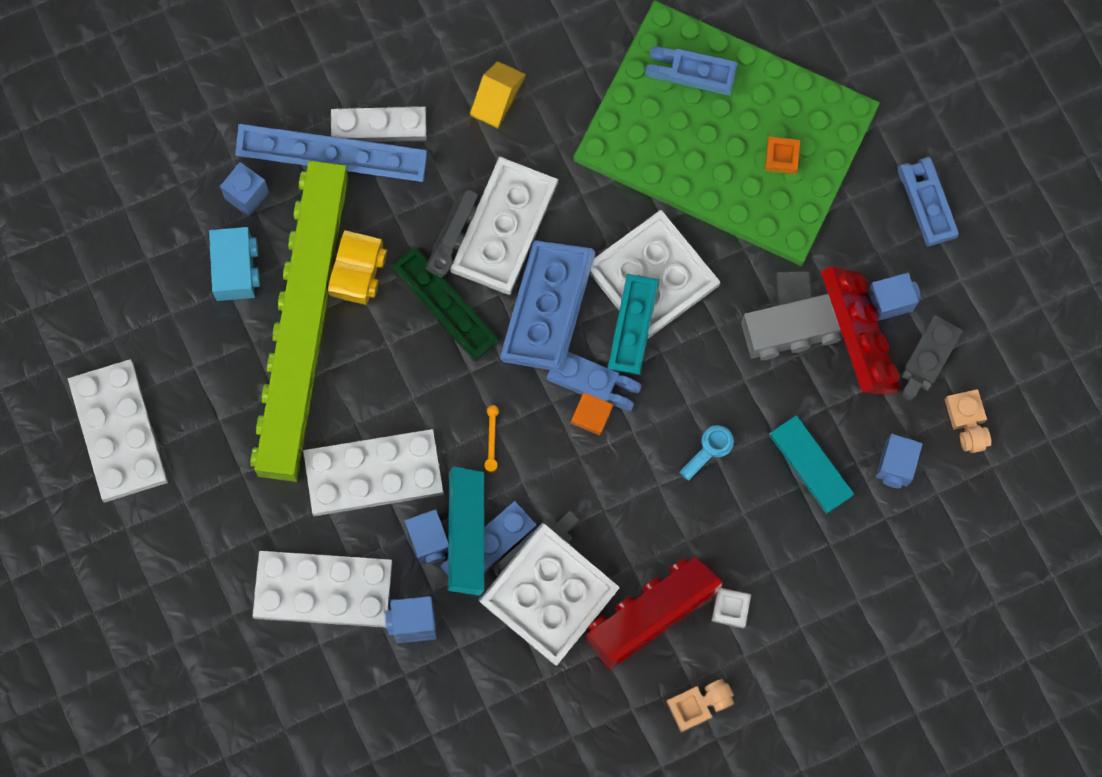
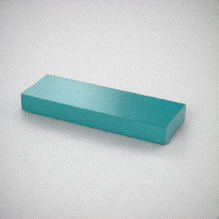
[608,274,659,375]
[769,415,854,515]

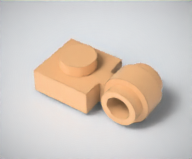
[945,389,991,453]
[667,679,734,733]

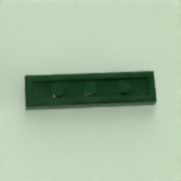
[391,246,499,362]

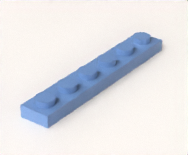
[235,124,428,182]

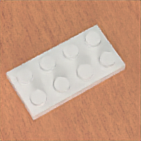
[451,157,558,295]
[68,359,168,503]
[303,429,444,516]
[252,551,392,628]

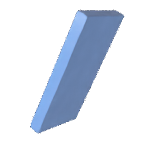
[500,240,595,372]

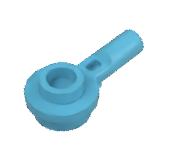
[679,425,734,481]

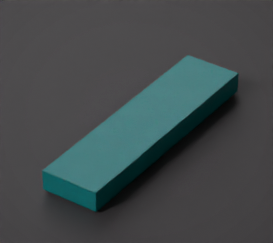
[448,467,484,596]

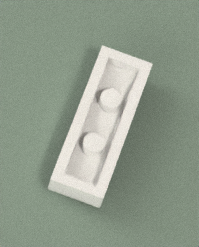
[331,107,426,142]

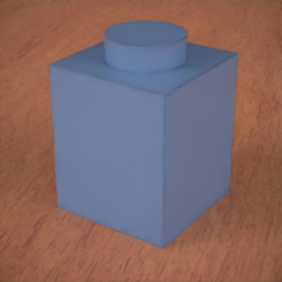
[220,162,269,217]
[867,273,920,321]
[875,434,923,488]
[405,509,449,565]

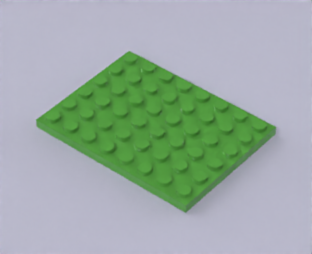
[573,0,880,266]

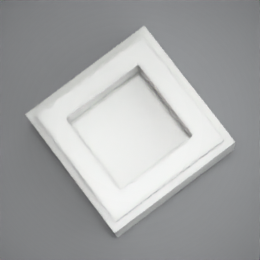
[711,588,751,628]

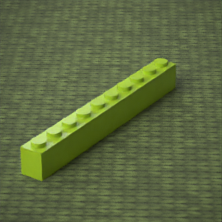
[251,161,348,482]

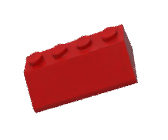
[586,557,723,671]

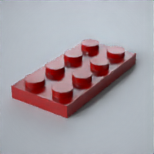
[821,266,901,395]

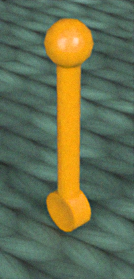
[484,405,499,472]

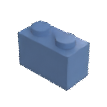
[385,596,437,644]

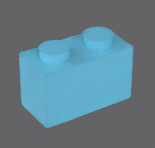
[209,227,260,301]

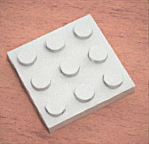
[590,210,721,339]
[478,523,620,666]

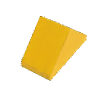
[470,61,525,128]

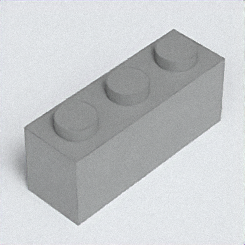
[741,294,843,360]

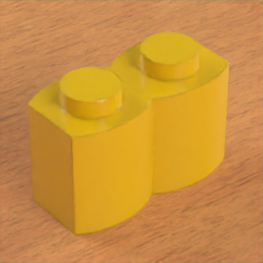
[328,230,387,305]

